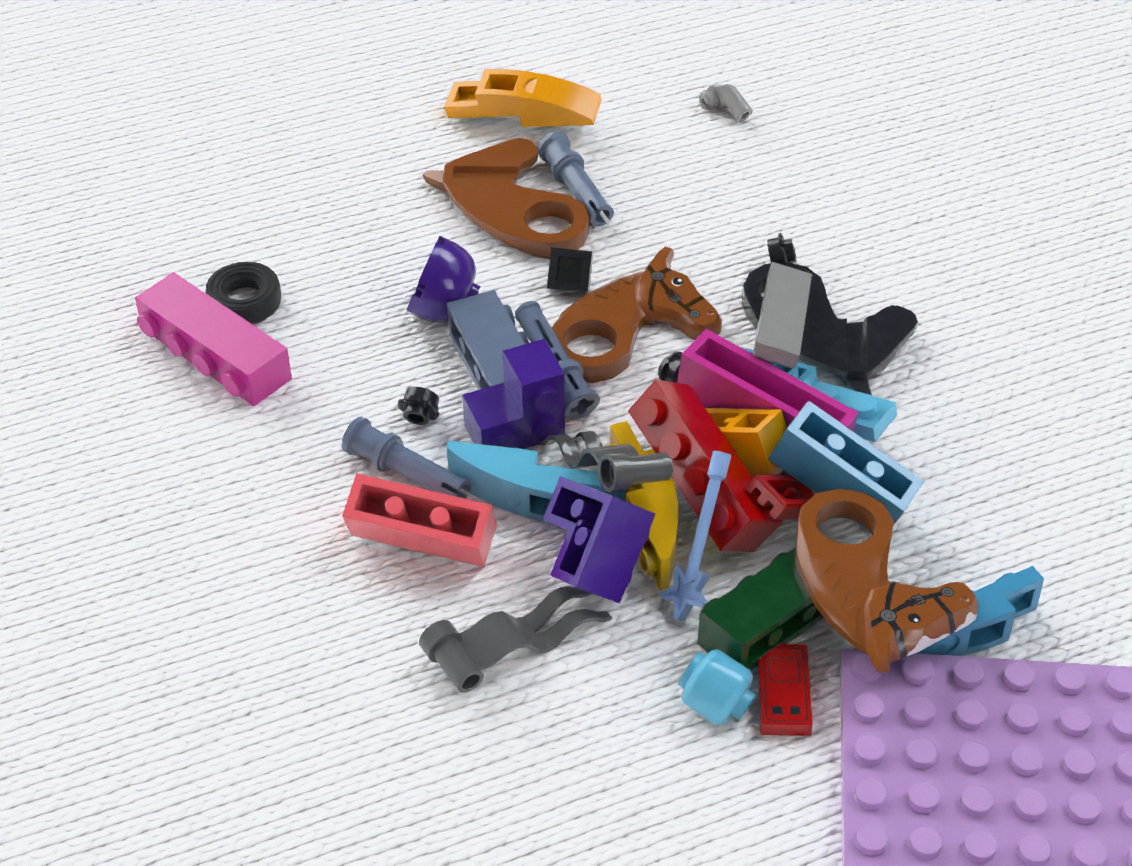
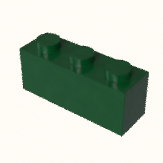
[697,547,824,670]

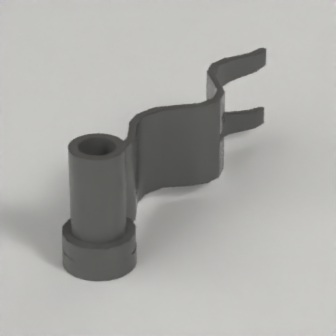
[539,431,673,493]
[419,586,612,693]

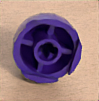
[406,235,481,322]

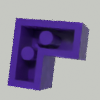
[462,339,565,449]
[543,476,655,604]

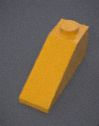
[706,408,787,477]

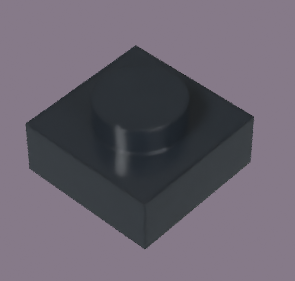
[547,247,594,293]

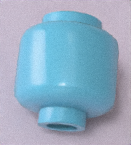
[678,650,756,725]

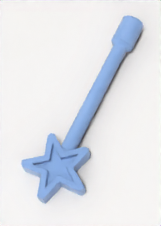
[659,451,731,621]

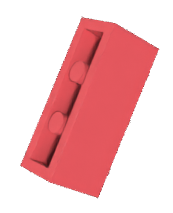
[342,473,497,567]

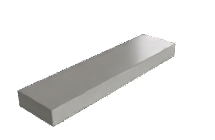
[752,262,812,368]

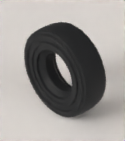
[205,261,281,324]

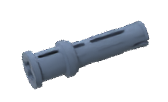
[537,131,614,226]
[514,301,600,419]
[341,416,471,499]

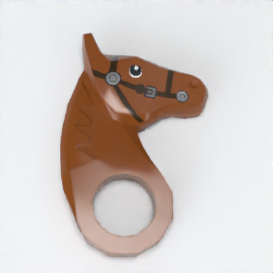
[552,246,723,383]

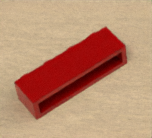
[628,380,783,552]

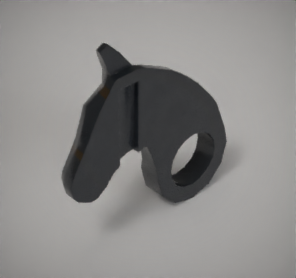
[742,262,918,395]

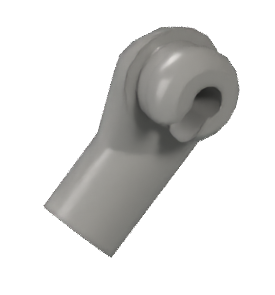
[699,84,753,122]

